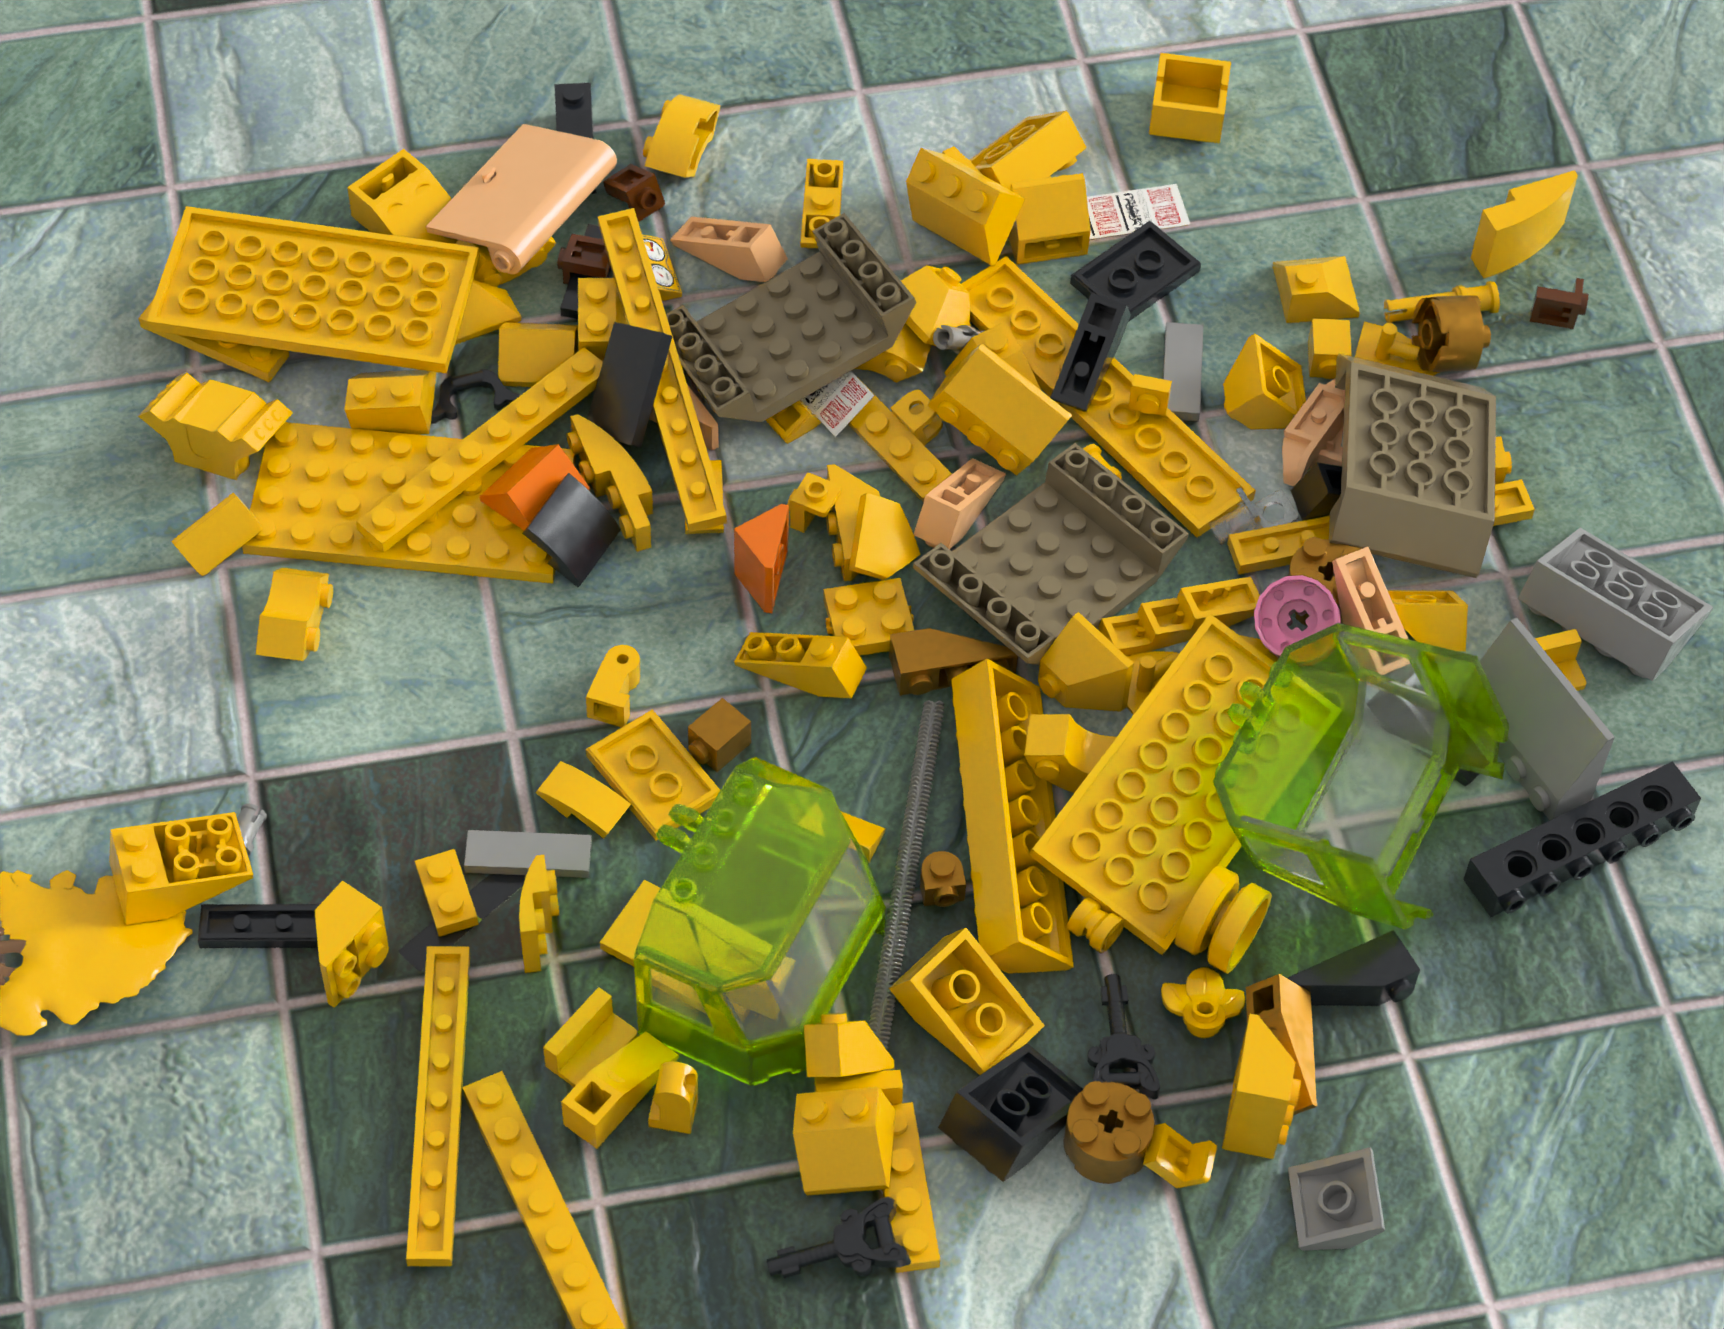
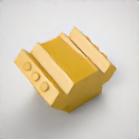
[138,373,293,480]

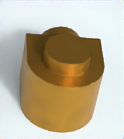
[920,851,966,907]

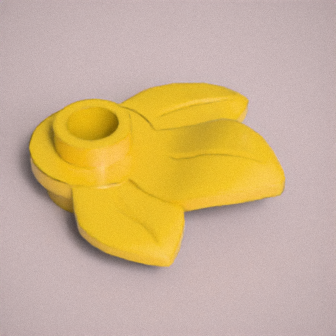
[1161,967,1245,1038]

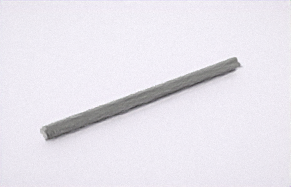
[868,700,944,1049]

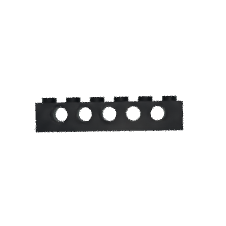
[1463,761,1701,917]

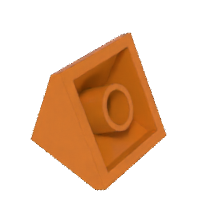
[480,444,590,530]
[734,504,789,614]

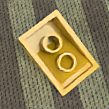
[889,928,1045,1075]

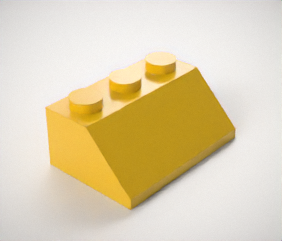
[970,110,1087,190]
[906,148,1025,266]
[927,343,1071,476]
[1222,1014,1301,1159]

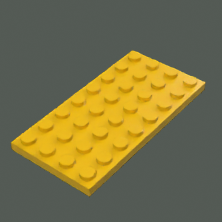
[146,206,480,374]
[242,422,576,584]
[1028,614,1339,955]

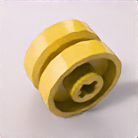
[1175,865,1272,974]

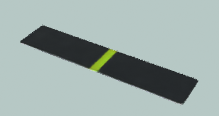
[398,874,526,971]

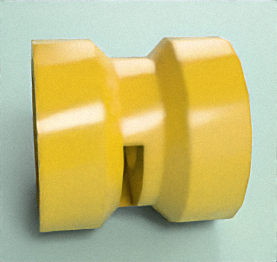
[1067,896,1124,954]

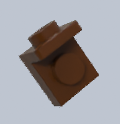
[603,164,665,222]
[557,233,610,284]
[1530,278,1589,329]

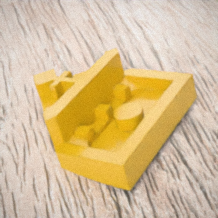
[848,493,921,580]

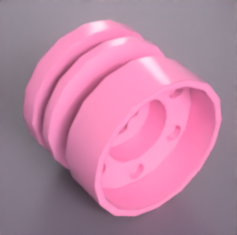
[1254,575,1341,664]

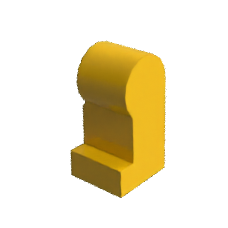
[586,645,641,728]
[648,1061,699,1134]

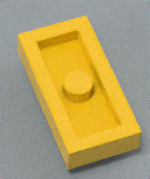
[415,849,479,937]

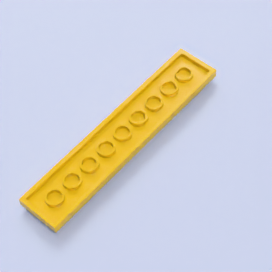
[961,256,1256,538]

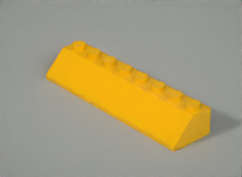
[951,659,1074,973]

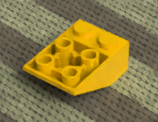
[347,149,457,244]
[109,812,253,925]

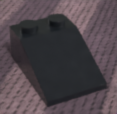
[938,1044,1083,1182]

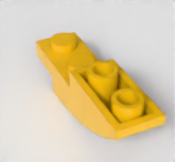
[566,414,653,552]

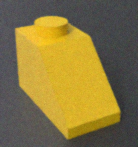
[804,1013,894,1077]

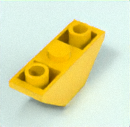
[800,159,844,249]
[826,464,880,582]

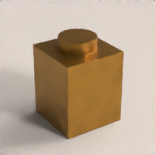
[688,698,751,772]

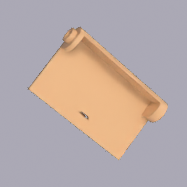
[426,124,617,274]

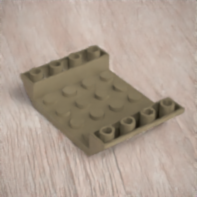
[666,213,916,422]
[1329,353,1496,578]
[913,443,1189,665]

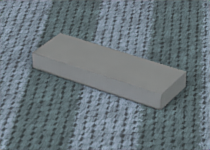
[1163,322,1203,421]
[464,830,592,878]

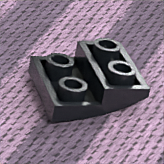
[522,473,621,587]

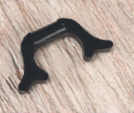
[431,369,520,424]

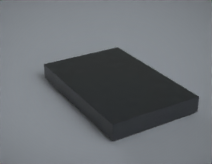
[1070,221,1201,322]
[587,322,672,448]

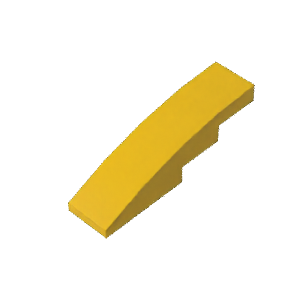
[1098,577,1260,656]

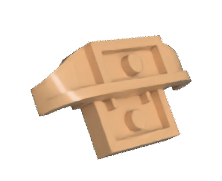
[1282,379,1345,487]

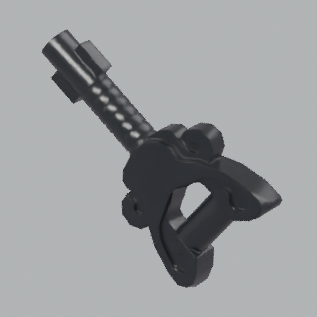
[1087,974,1160,1099]
[766,1196,911,1278]

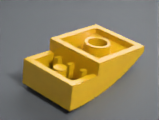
[1470,170,1578,279]

